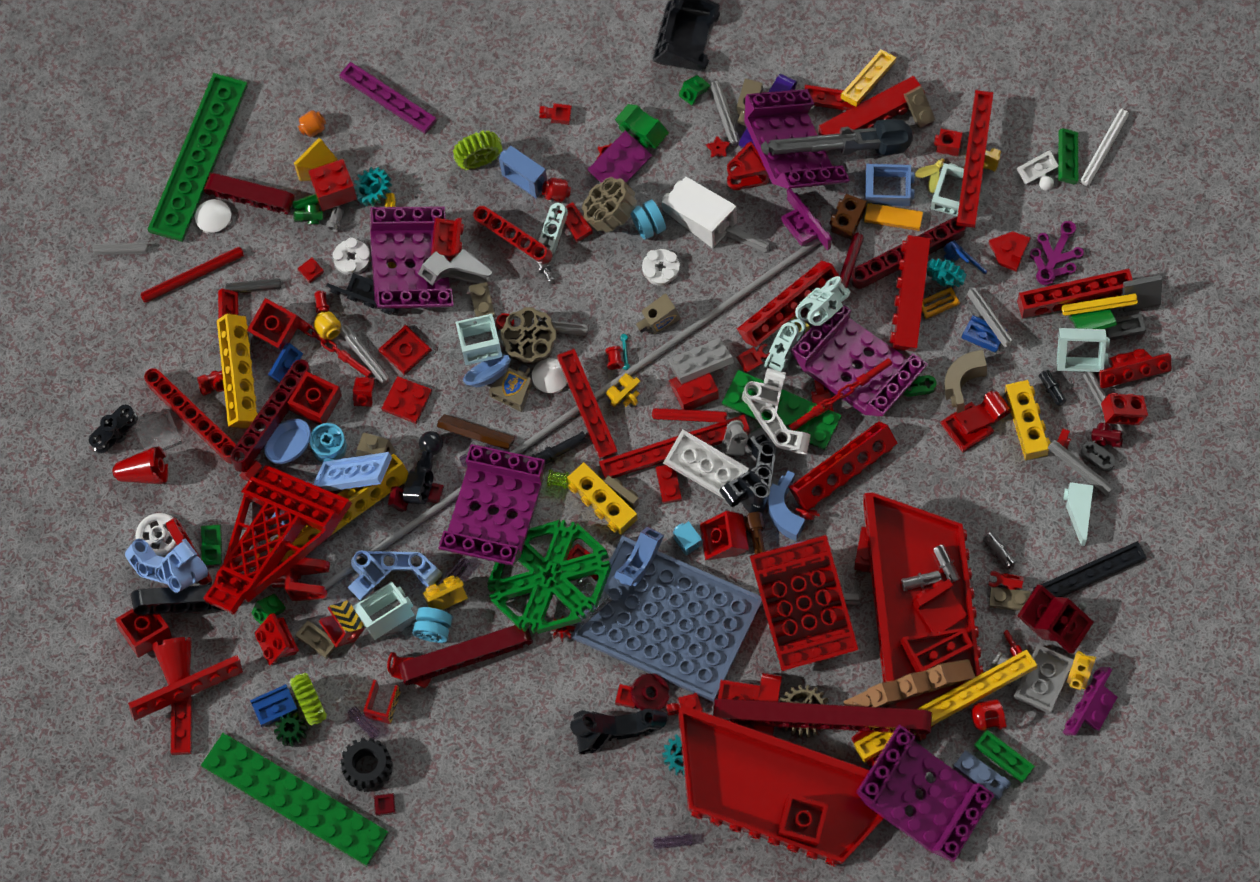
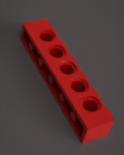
[737,260,840,347]
[1017,269,1133,319]
[788,421,898,510]

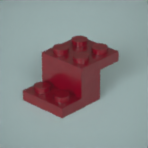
[1017,585,1094,654]

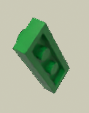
[1058,128,1078,185]
[974,730,1035,783]

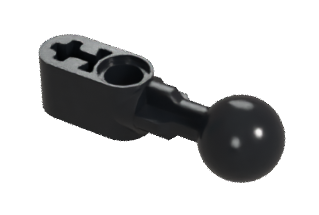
[403,431,443,504]

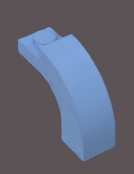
[768,471,805,541]
[614,527,664,587]

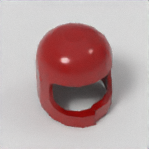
[971,699,1007,731]

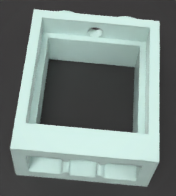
[931,163,964,216]
[455,314,502,365]
[1056,328,1110,372]
[352,582,414,640]

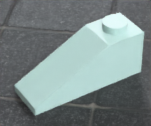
[1063,482,1093,546]

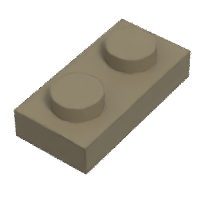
[904,86,935,128]
[469,282,495,318]
[604,475,639,509]
[989,587,1031,611]
[295,620,336,659]

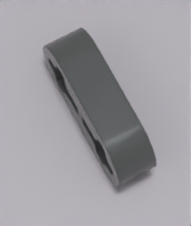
[1081,441,1115,471]

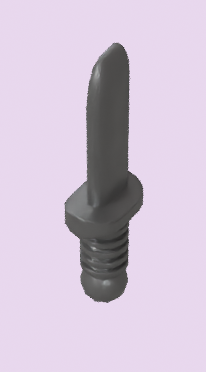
[536,253,555,284]

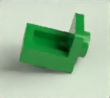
[679,75,710,105]
[252,593,286,625]

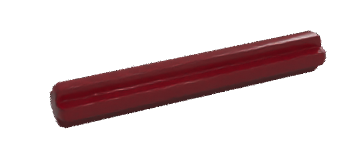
[840,233,864,295]

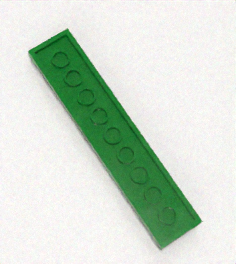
[147,73,248,242]
[201,733,389,867]

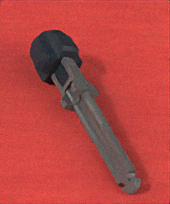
[761,119,913,155]

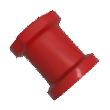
[605,346,624,370]

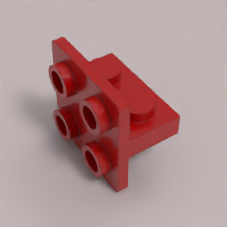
[431,218,464,262]
[255,613,299,665]

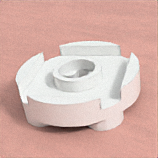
[332,238,370,275]
[642,249,680,286]

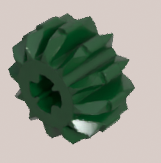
[274,713,308,747]

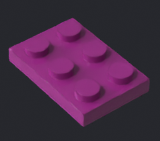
[588,131,652,183]

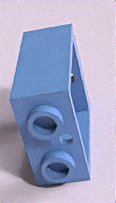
[499,145,547,198]
[865,164,915,206]

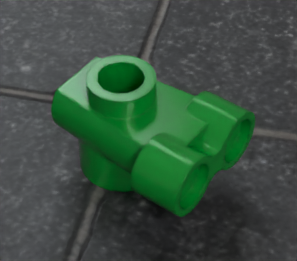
[294,205,323,224]

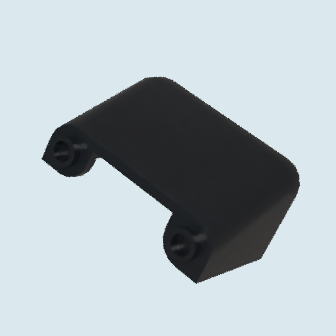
[653,0,720,71]

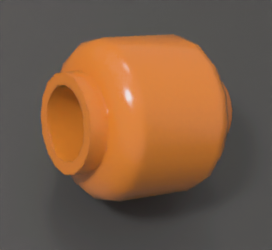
[298,110,326,138]

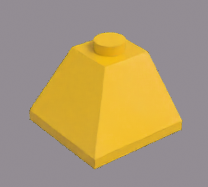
[294,138,338,181]

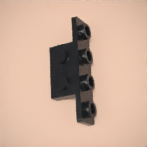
[326,273,399,315]

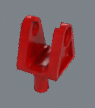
[727,142,769,190]
[272,556,330,601]

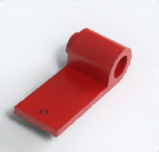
[953,391,1011,435]

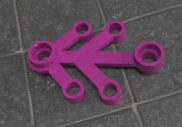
[1030,221,1084,286]

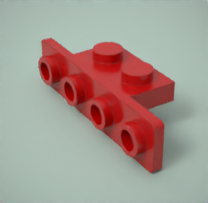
[1099,349,1172,388]

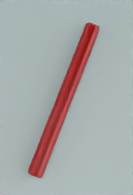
[140,247,244,303]

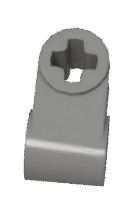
[722,420,748,456]

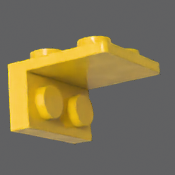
[422,576,468,610]

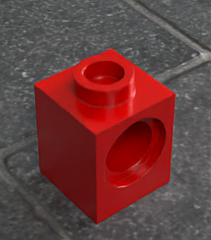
[934,128,963,156]

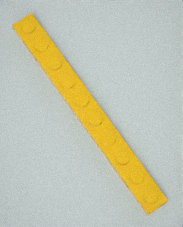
[854,650,1037,763]

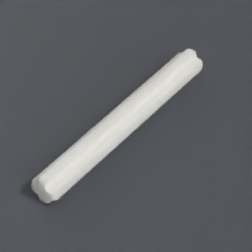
[1080,109,1129,186]

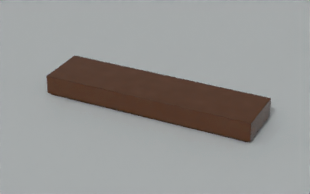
[437,414,515,450]

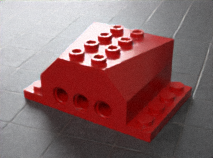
[750,535,859,671]

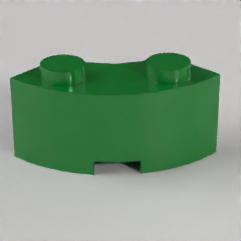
[615,104,669,149]

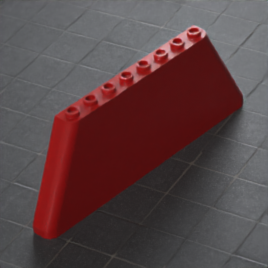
[863,492,984,709]
[678,705,884,867]

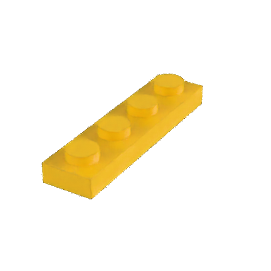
[841,49,896,107]

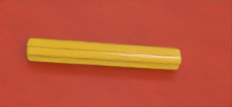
[1062,294,1138,316]

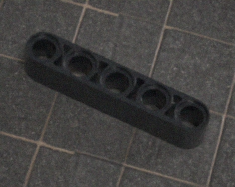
[131,585,223,615]

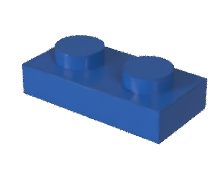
[268,343,303,383]

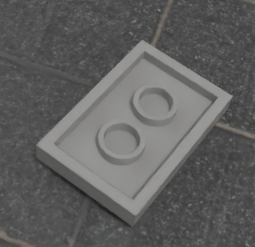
[667,338,734,384]
[1014,644,1074,714]

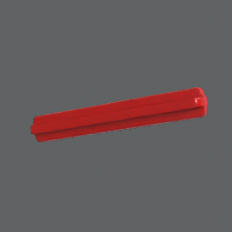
[652,408,727,423]

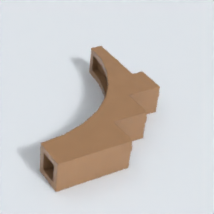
[843,659,975,708]

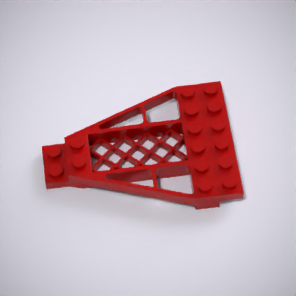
[203,465,352,615]

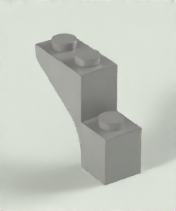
[418,249,492,285]

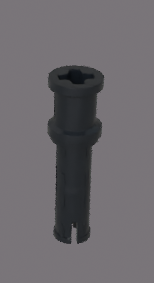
[530,431,588,464]

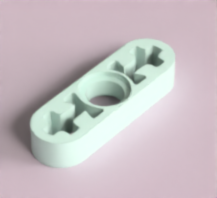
[539,203,568,255]

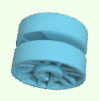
[631,199,666,240]
[310,423,347,463]
[412,607,453,643]

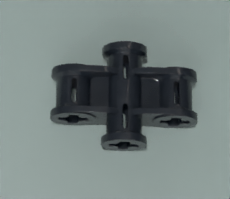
[89,405,138,454]

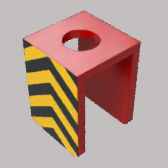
[319,601,365,648]
[363,679,401,724]

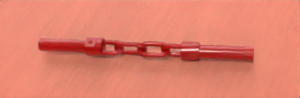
[280,305,372,378]
[789,358,893,431]

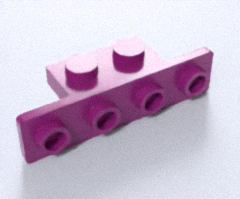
[781,189,832,250]
[1063,667,1118,736]

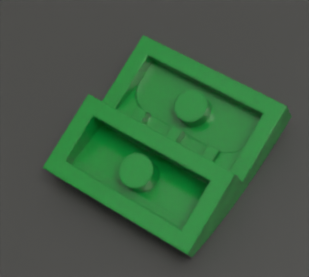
[1069,309,1117,329]

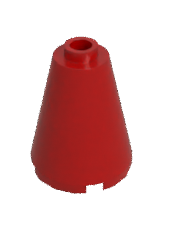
[112,446,168,485]
[152,637,192,685]

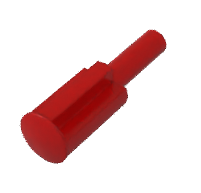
[1003,630,1023,657]

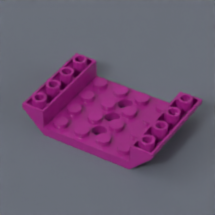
[744,89,850,189]
[370,206,453,308]
[791,304,928,417]
[438,444,545,566]
[857,725,995,862]

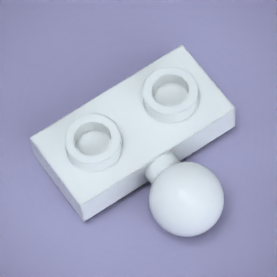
[1017,150,1058,191]

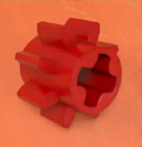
[551,616,575,642]

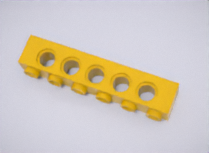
[217,314,258,429]

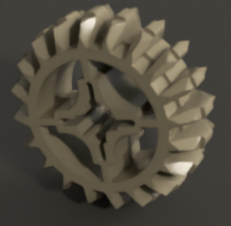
[780,685,828,738]

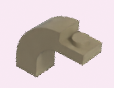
[945,350,987,413]

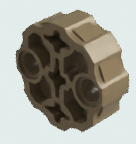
[582,177,637,233]
[501,307,557,364]

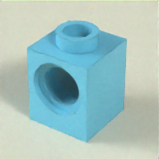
[673,521,702,556]

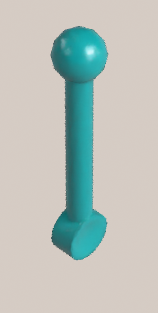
[620,334,630,370]

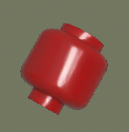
[542,177,571,203]

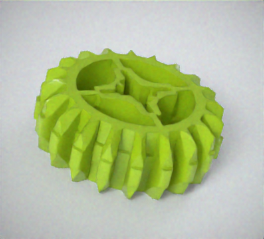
[453,131,503,170]
[290,673,327,726]

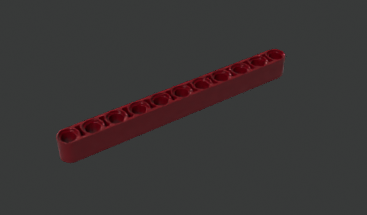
[713,699,932,734]

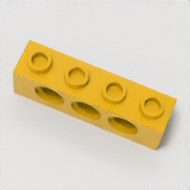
[1004,380,1050,461]
[567,462,638,535]

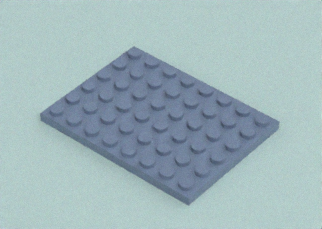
[571,536,762,702]

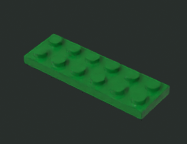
[722,370,842,450]

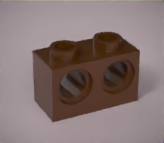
[829,194,867,240]

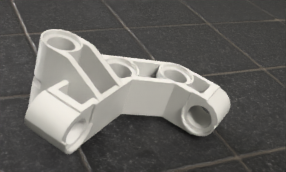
[742,368,811,454]

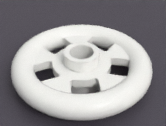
[135,513,177,556]

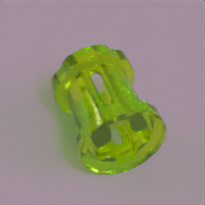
[547,469,569,489]

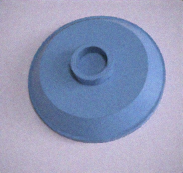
[463,354,510,387]
[264,419,311,464]

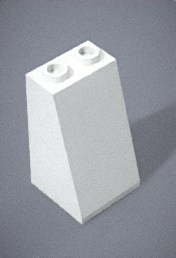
[661,177,737,249]

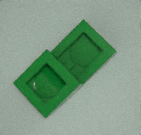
[201,524,222,565]

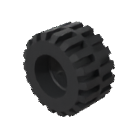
[340,737,393,792]

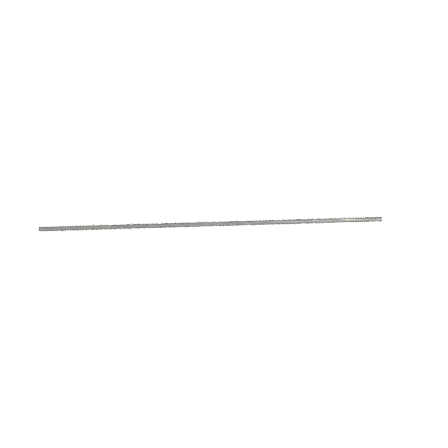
[321,230,831,590]

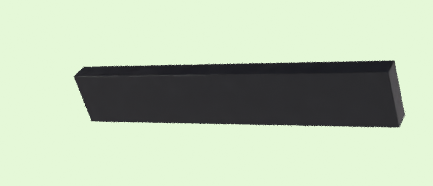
[1033,541,1147,597]

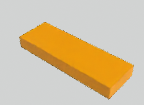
[864,203,923,231]

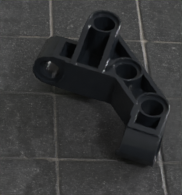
[719,427,776,514]
[570,708,667,755]

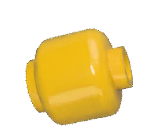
[313,312,341,340]

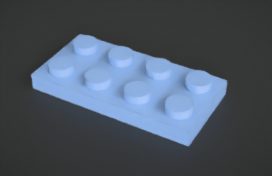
[313,452,392,491]

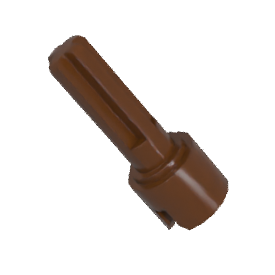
[743,512,765,554]

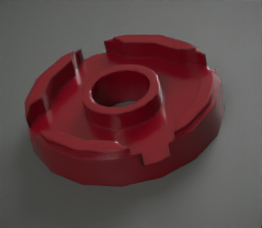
[630,673,669,711]

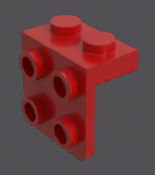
[913,579,967,633]

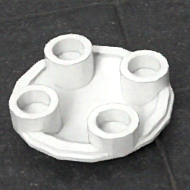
[195,199,231,234]
[532,358,567,393]

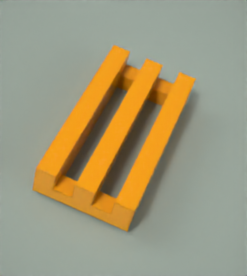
[922,287,960,319]

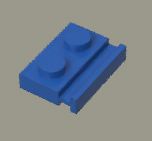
[961,315,1007,353]
[250,684,298,727]

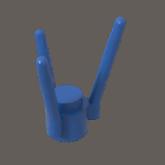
[944,241,987,274]

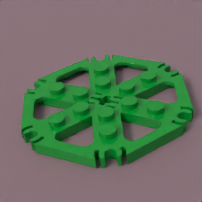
[487,520,611,634]

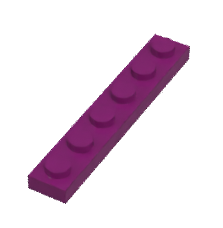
[339,62,436,134]

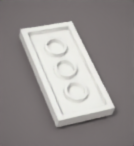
[663,429,749,499]

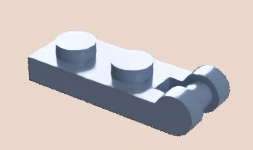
[953,750,1011,800]

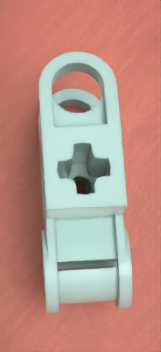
[795,276,850,326]
[764,319,806,372]

